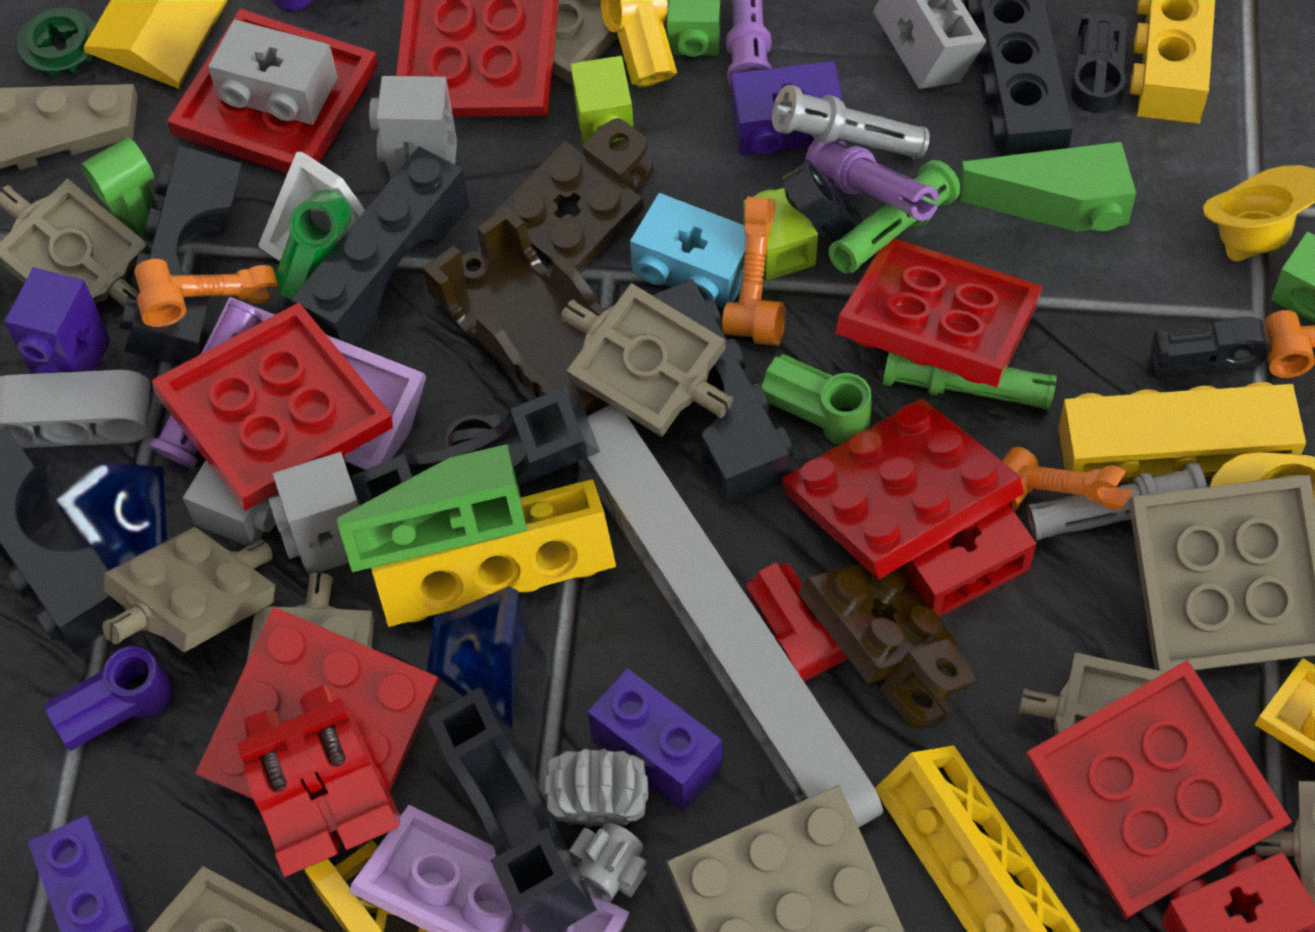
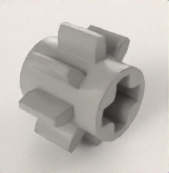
[569,823,647,902]

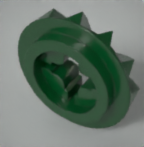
[17,8,96,78]

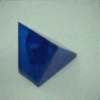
[54,462,167,571]
[427,586,525,731]

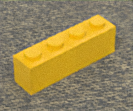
[1058,382,1306,483]

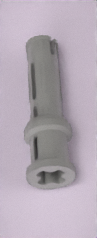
[772,84,930,160]
[1026,462,1207,541]

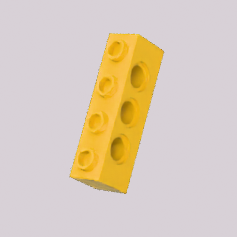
[1129,0,1215,124]
[371,479,616,627]

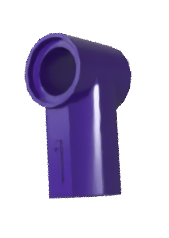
[44,646,172,751]

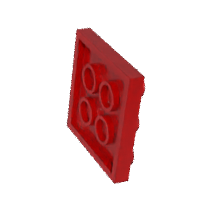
[396,0,559,117]
[167,9,378,173]
[835,238,1043,388]
[152,303,393,511]
[781,398,1024,580]
[195,606,440,847]
[1025,660,1292,919]

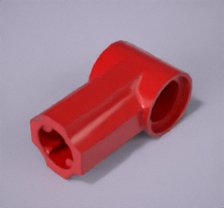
[745,563,849,682]

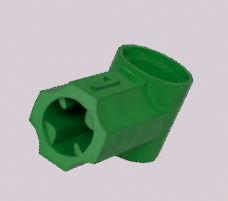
[273,190,351,299]

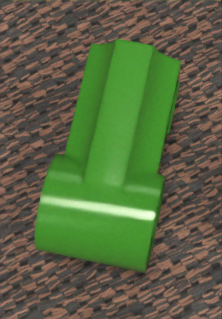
[81,136,158,237]
[761,354,871,445]

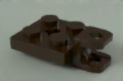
[493,118,654,274]
[798,563,975,728]

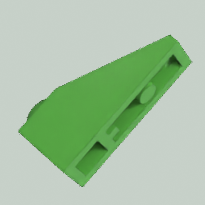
[959,142,1136,232]
[337,444,527,572]

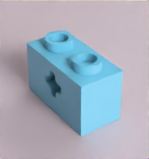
[630,193,746,308]

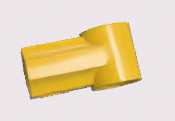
[600,0,677,88]

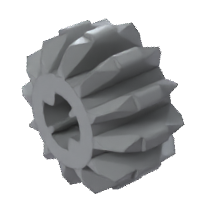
[544,749,648,827]

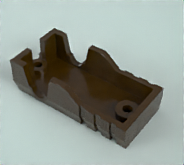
[423,206,609,416]

